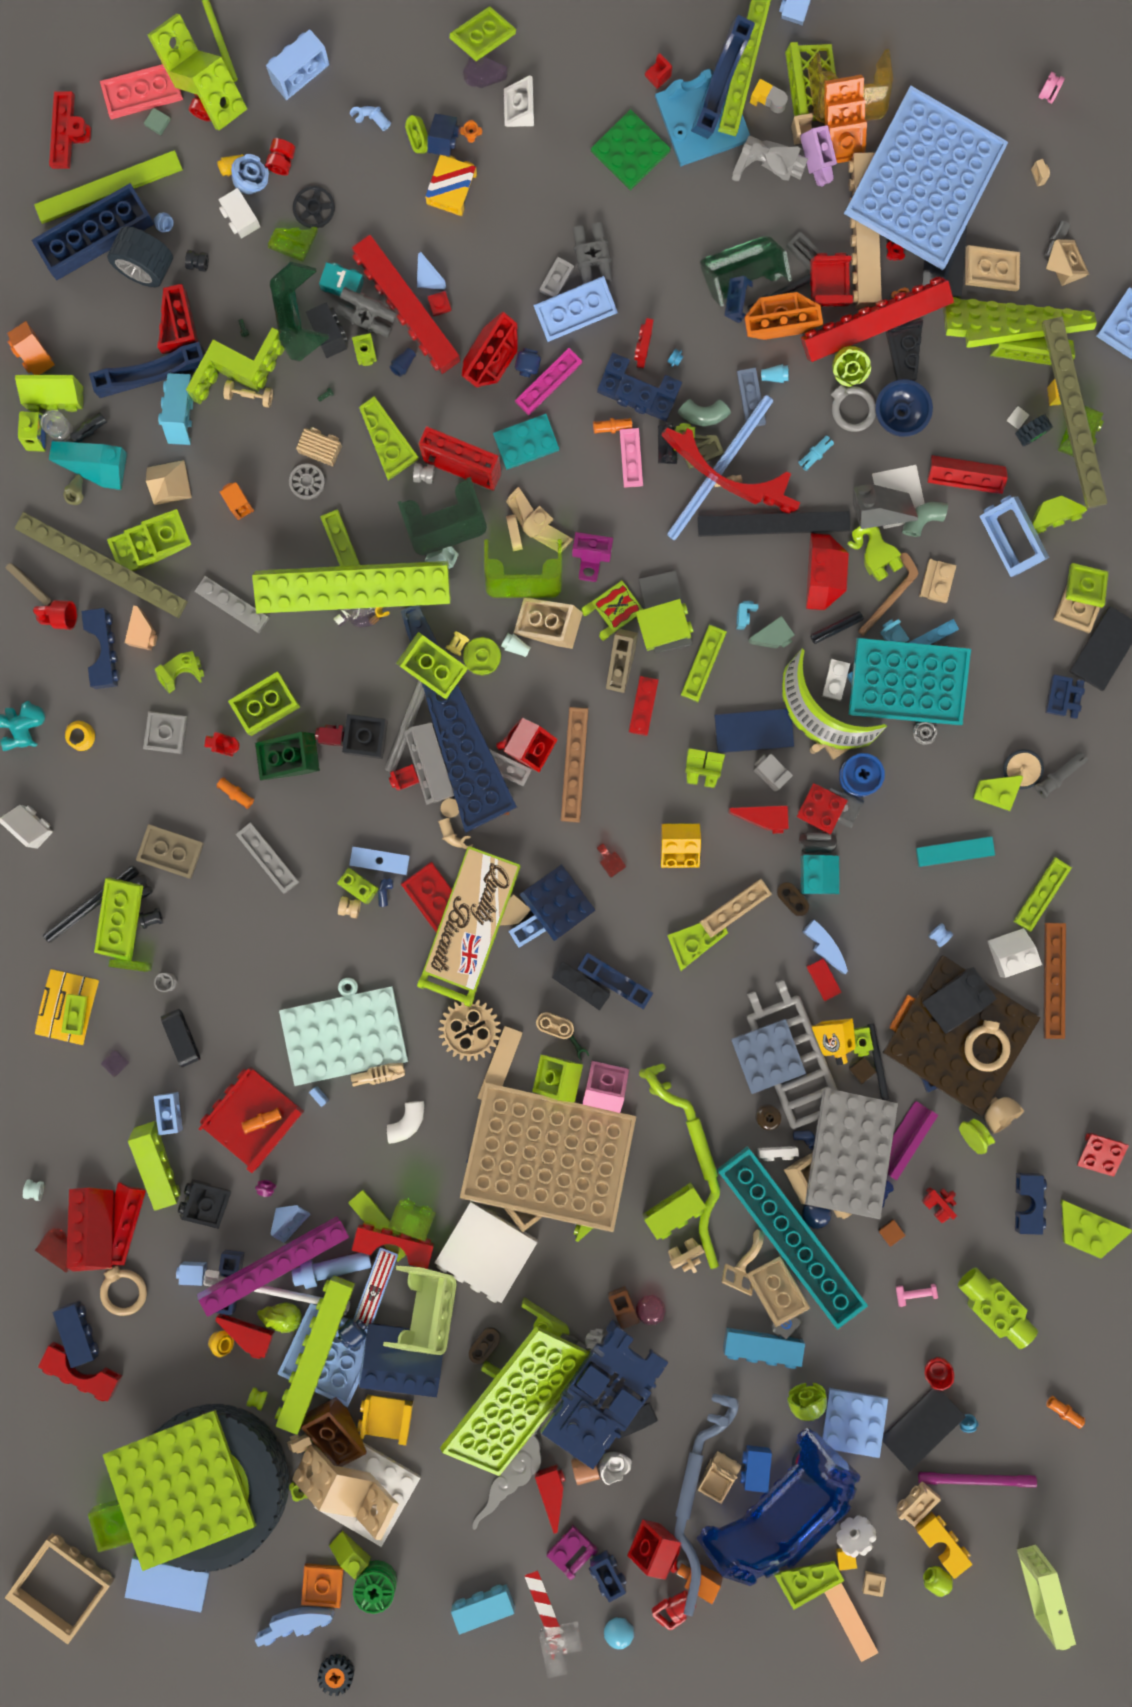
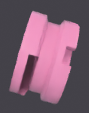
[1038,71,1065,104]

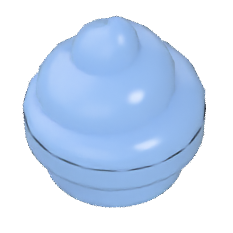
[154,212,173,232]

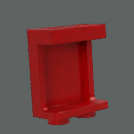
[810,253,853,307]

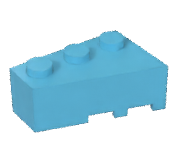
[158,373,193,445]

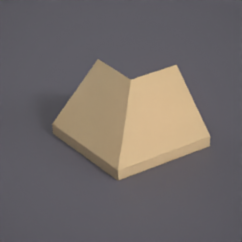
[1046,239,1089,286]
[146,460,192,505]

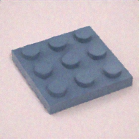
[731,1019,806,1094]

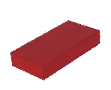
[806,958,842,1001]

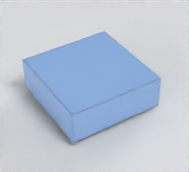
[309,1086,329,1107]

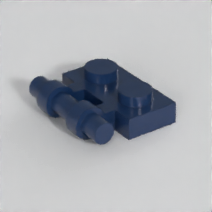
[1045,675,1085,719]

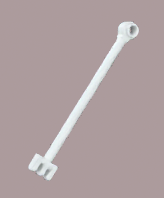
[203,1270,350,1315]

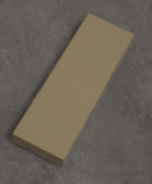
[5,563,53,606]

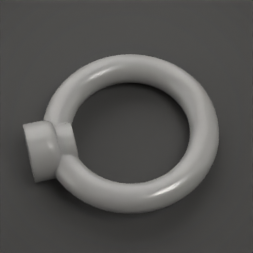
[831,385,876,432]

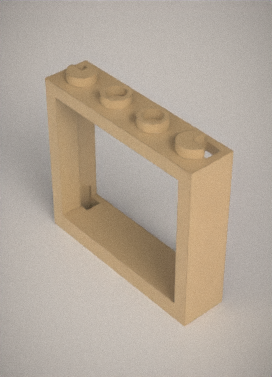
[5,1533,114,1644]

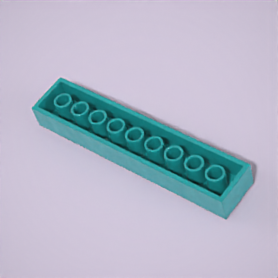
[717,1146,868,1330]

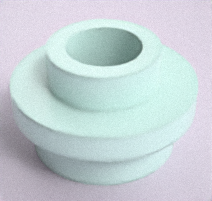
[338,978,358,996]

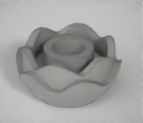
[913,722,937,745]

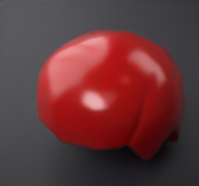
[924,1357,955,1391]

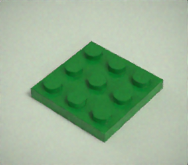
[591,109,671,191]

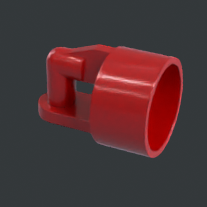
[33,600,77,630]

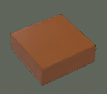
[878,1219,906,1247]

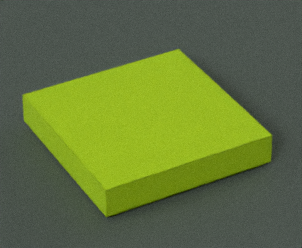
[1066,563,1108,608]

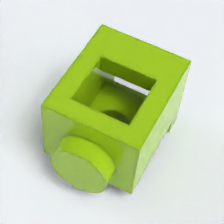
[352,333,377,366]
[852,1026,873,1057]

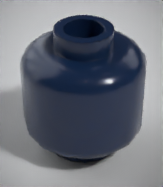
[514,348,541,378]
[338,1318,367,1348]

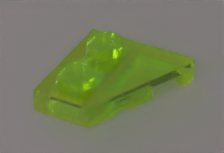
[268,227,318,262]

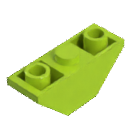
[1031,495,1087,534]

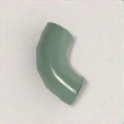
[677,399,731,427]
[902,502,948,537]

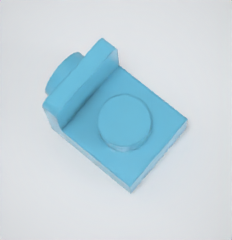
[736,601,759,630]
[880,619,910,642]

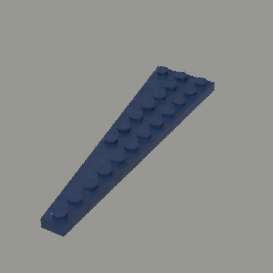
[401,605,518,833]

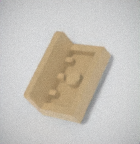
[896,1482,941,1527]

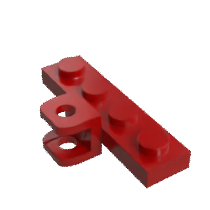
[49,91,91,169]

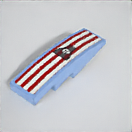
[354,1248,398,1328]

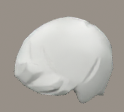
[598,1452,632,1485]

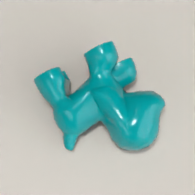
[0,701,45,751]

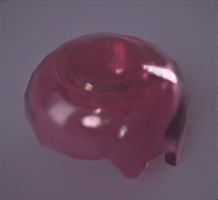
[636,1295,666,1326]

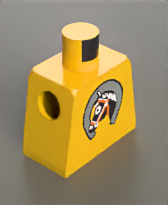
[812,1018,856,1065]

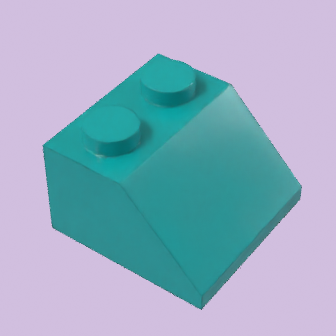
[801,855,839,894]

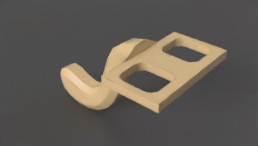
[722,1229,764,1296]

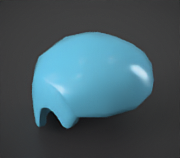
[604,1617,634,1649]

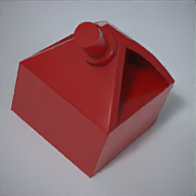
[496,718,558,773]
[627,1519,681,1580]

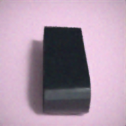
[161,1009,201,1068]

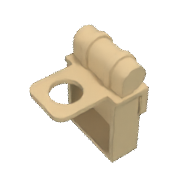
[697,1451,741,1504]

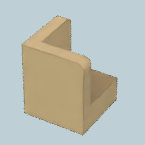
[791,113,813,145]

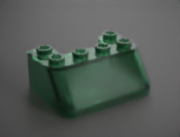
[397,477,487,555]

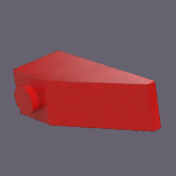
[728,806,789,834]
[215,1314,275,1359]
[535,1464,566,1534]

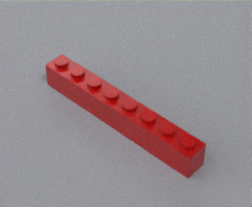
[352,235,460,374]
[800,277,954,362]

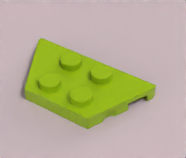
[1060,1199,1132,1259]

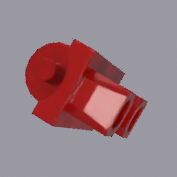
[204,732,240,757]
[922,1187,957,1223]

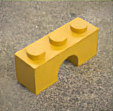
[915,1511,973,1579]

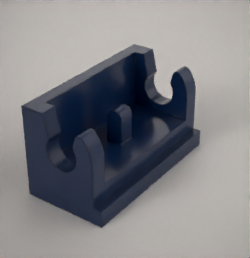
[724,276,753,323]

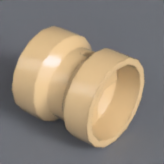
[338,896,361,919]

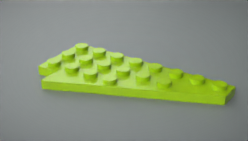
[943,297,1097,348]

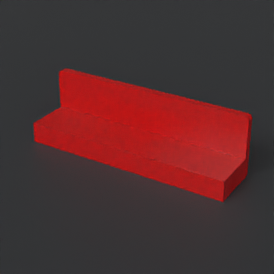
[927,455,1008,494]
[112,1182,146,1265]

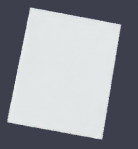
[872,465,925,529]

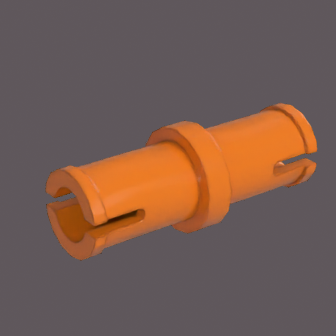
[593,418,632,434]
[216,777,254,809]
[242,1108,282,1134]
[1046,1396,1086,1429]

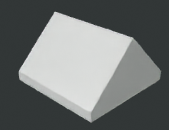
[504,75,534,127]

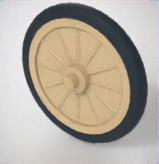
[1003,749,1044,789]

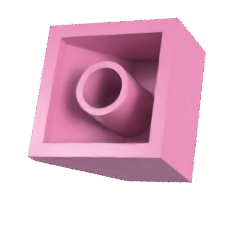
[583,1061,629,1113]

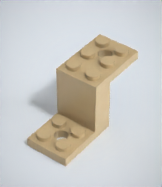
[292,1444,399,1540]

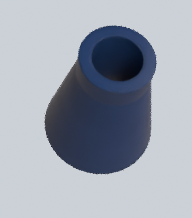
[389,348,416,377]

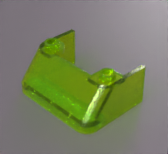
[484,539,562,598]

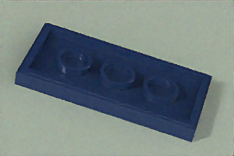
[714,709,794,753]

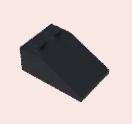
[922,967,997,1034]

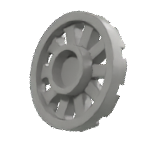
[289,464,325,500]

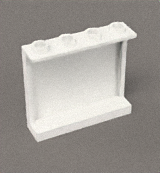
[435,1201,538,1303]

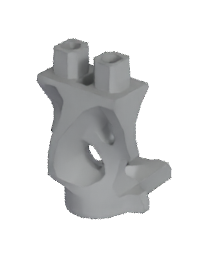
[732,136,808,181]

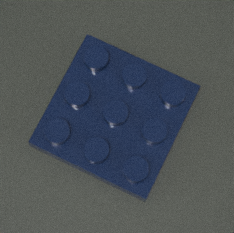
[519,864,596,941]

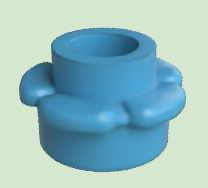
[667,348,684,367]
[959,1414,979,1433]

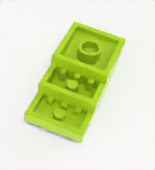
[107,509,191,572]

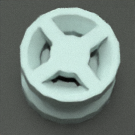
[23,1179,45,1201]

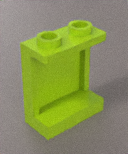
[636,599,693,651]

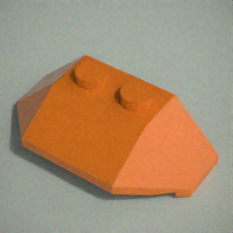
[744,292,823,340]

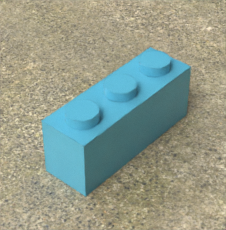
[451,1584,515,1635]

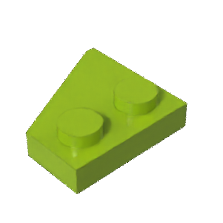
[973,775,1023,811]

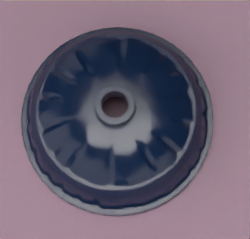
[875,379,933,437]

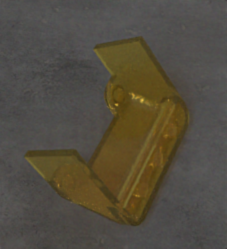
[808,49,893,123]

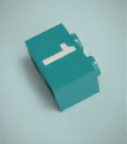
[319,262,364,297]

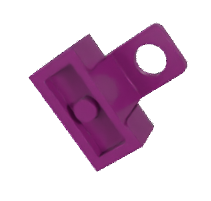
[572,532,613,582]

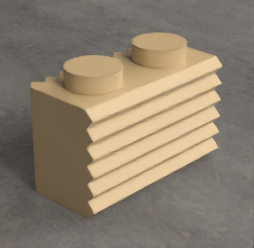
[296,427,342,467]

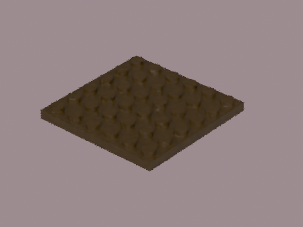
[882,955,1040,1116]

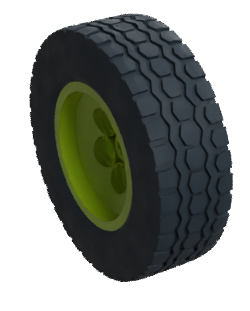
[151,1404,289,1572]

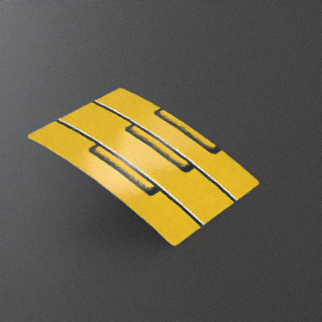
[35,969,99,1045]

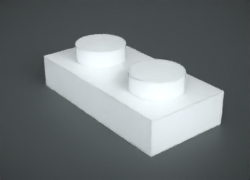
[822,659,850,701]
[757,1146,799,1161]

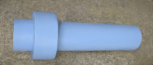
[292,1252,372,1289]

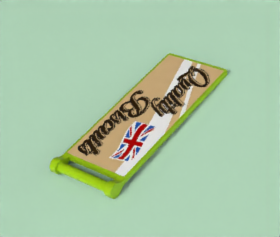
[417,847,521,1007]

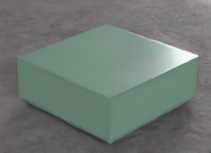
[144,108,171,136]

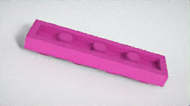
[515,348,582,416]

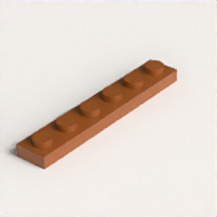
[1044,923,1066,1039]

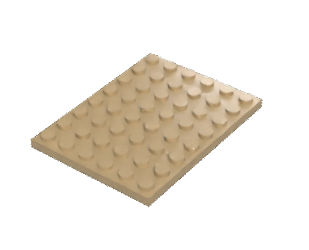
[460,1083,636,1232]

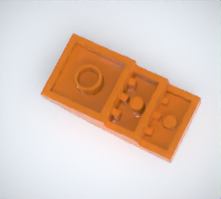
[824,75,867,163]

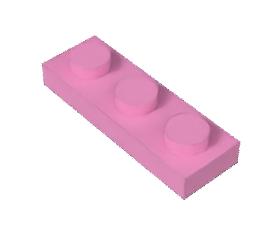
[620,428,643,488]

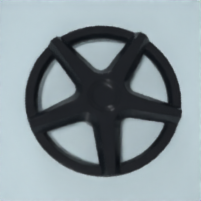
[292,186,335,228]

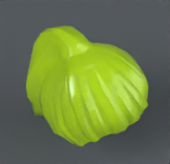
[257,1302,302,1333]

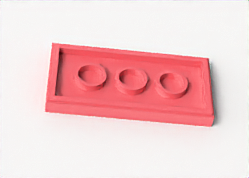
[100,64,183,119]

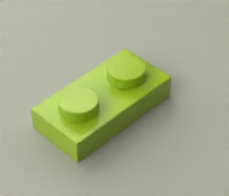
[61,994,88,1035]

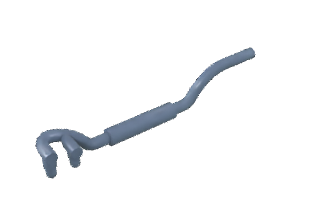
[675,1394,739,1616]

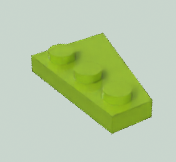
[667,923,728,971]

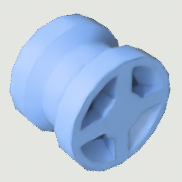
[928,923,953,947]

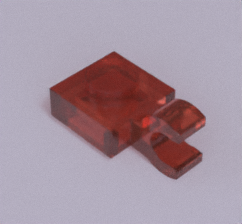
[597,844,626,878]

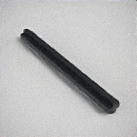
[43,866,139,943]

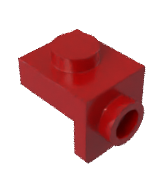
[389,764,420,791]

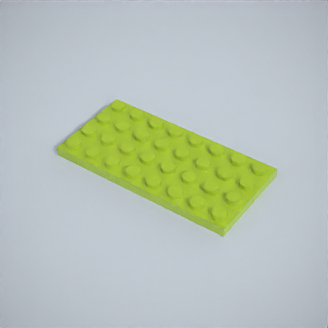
[440,1326,591,1476]

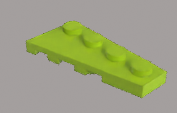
[359,396,419,481]

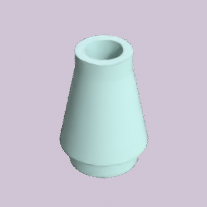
[501,633,531,657]

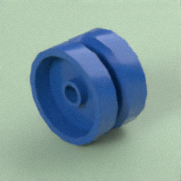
[839,753,885,797]

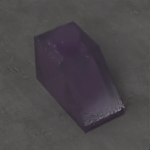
[463,56,508,88]

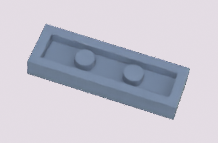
[737,368,766,427]

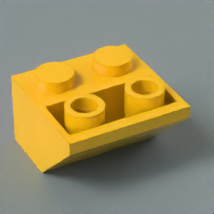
[661,824,701,868]

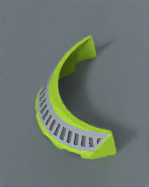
[782,648,887,750]

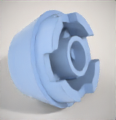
[231,154,269,194]

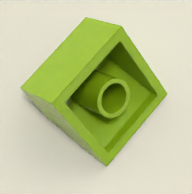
[532,1054,583,1103]

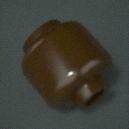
[755,1104,781,1130]

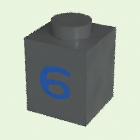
[770,1316,801,1339]

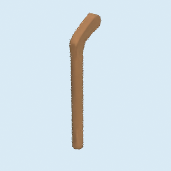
[858,553,918,636]

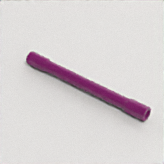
[918,1472,1037,1488]

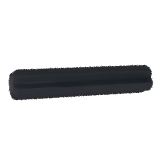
[810,611,864,644]

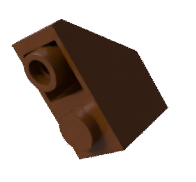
[608,1286,640,1329]

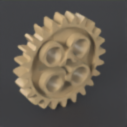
[438,999,501,1061]

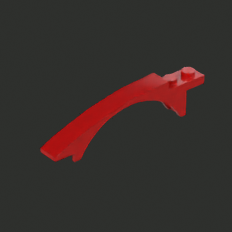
[661,428,800,513]

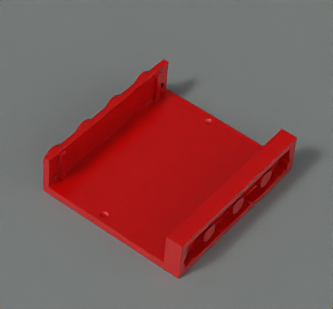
[199,1067,304,1173]

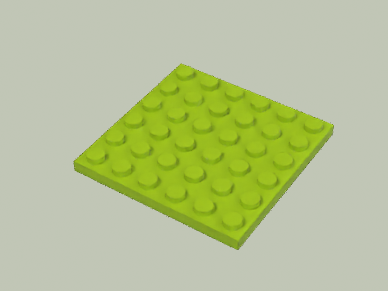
[103,1410,256,1571]

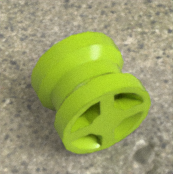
[246,1387,268,1411]

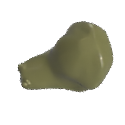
[63,474,84,505]

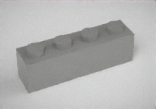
[404,723,454,805]

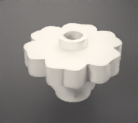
[836,1515,876,1558]

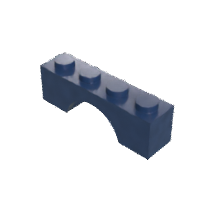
[81,608,120,689]
[577,952,653,1010]

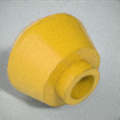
[208,1330,234,1357]

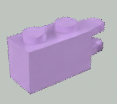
[800,125,837,187]

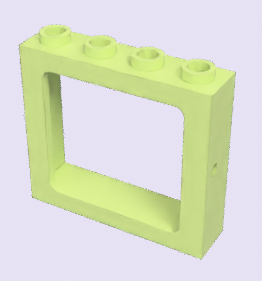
[1017,1544,1076,1650]

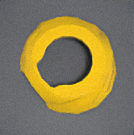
[65,720,95,751]

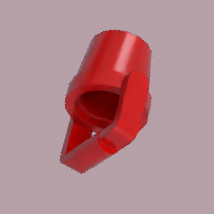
[651,1590,696,1630]

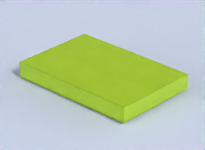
[449,6,516,61]

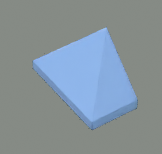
[417,252,446,290]
[271,1205,311,1243]

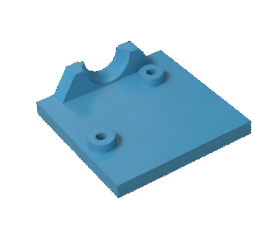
[655,69,750,167]

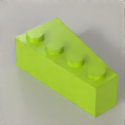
[128,1121,181,1211]

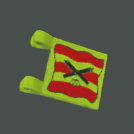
[581,581,643,641]

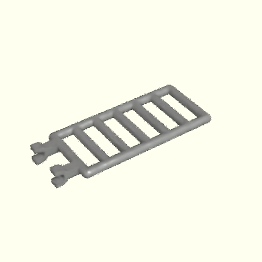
[747,980,838,1129]

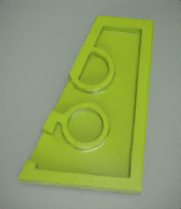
[773,1561,844,1610]

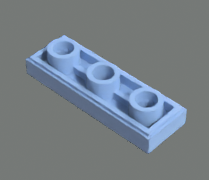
[350,847,410,875]

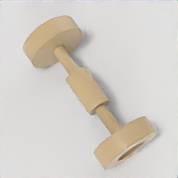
[223,380,273,408]

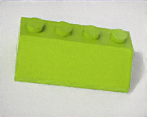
[990,337,1075,366]

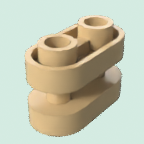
[536,1012,574,1039]

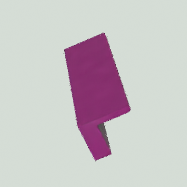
[887,1101,938,1180]

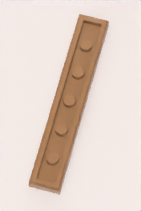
[561,707,588,823]

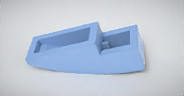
[802,920,848,974]

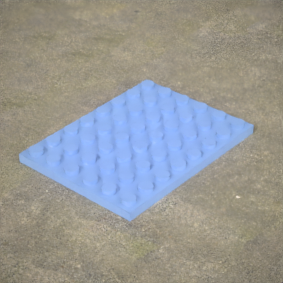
[844,86,1008,270]

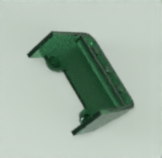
[700,236,792,307]
[270,262,329,361]

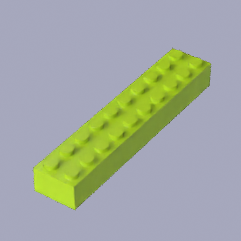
[252,561,451,614]

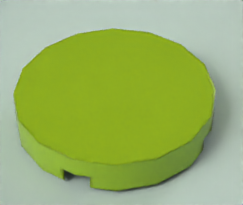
[463,637,501,676]

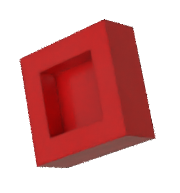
[427,291,451,316]

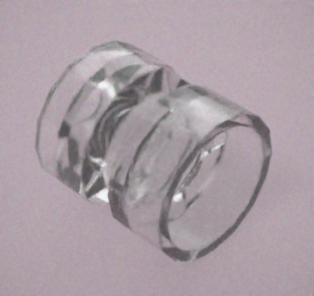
[41,410,73,442]

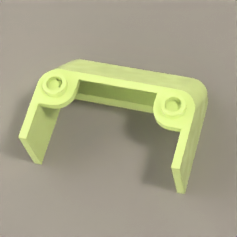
[383,1266,456,1355]

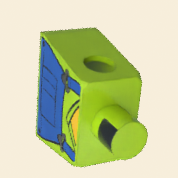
[18,411,48,452]

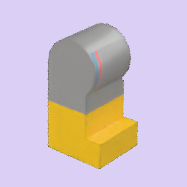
[750,79,788,113]

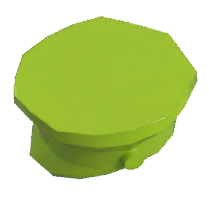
[959,1119,995,1154]

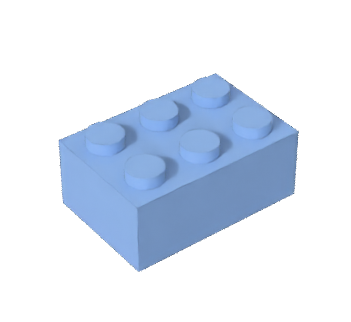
[266,29,330,100]

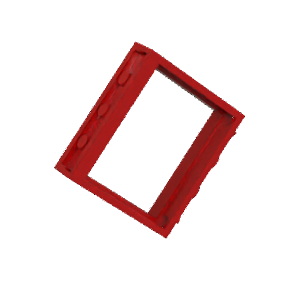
[419,426,501,491]

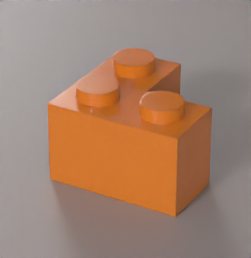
[7,321,55,375]

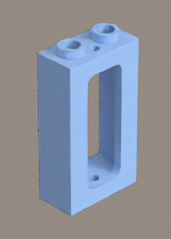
[980,495,1050,577]

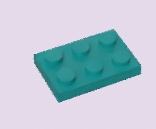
[493,414,559,470]

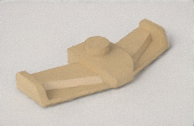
[506,487,574,554]

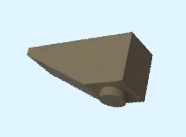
[606,629,638,693]

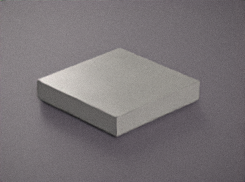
[143,711,187,754]

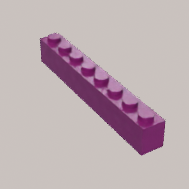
[197,1216,349,1317]

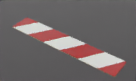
[525,1571,566,1649]

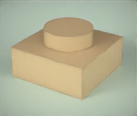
[1031,159,1050,186]
[862,1571,886,1597]

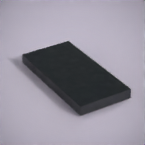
[1069,606,1132,691]

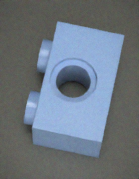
[509,915,546,948]
[154,1092,183,1135]

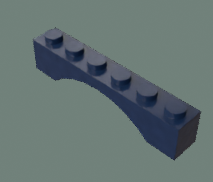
[691,15,755,139]
[89,342,205,398]

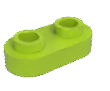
[405,115,428,154]

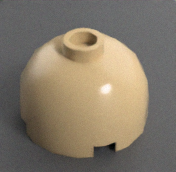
[984,1097,1024,1134]

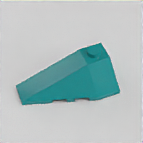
[49,441,127,490]

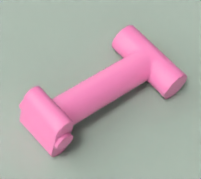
[896,1284,938,1307]

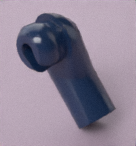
[377,878,393,907]
[793,1130,816,1150]

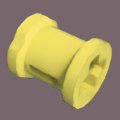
[445,631,469,656]

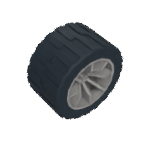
[107,226,173,288]

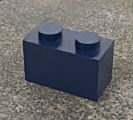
[427,113,460,157]

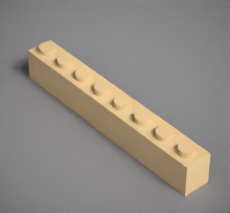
[848,153,882,309]

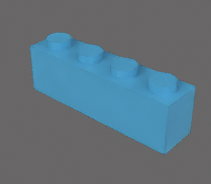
[723,1327,805,1369]

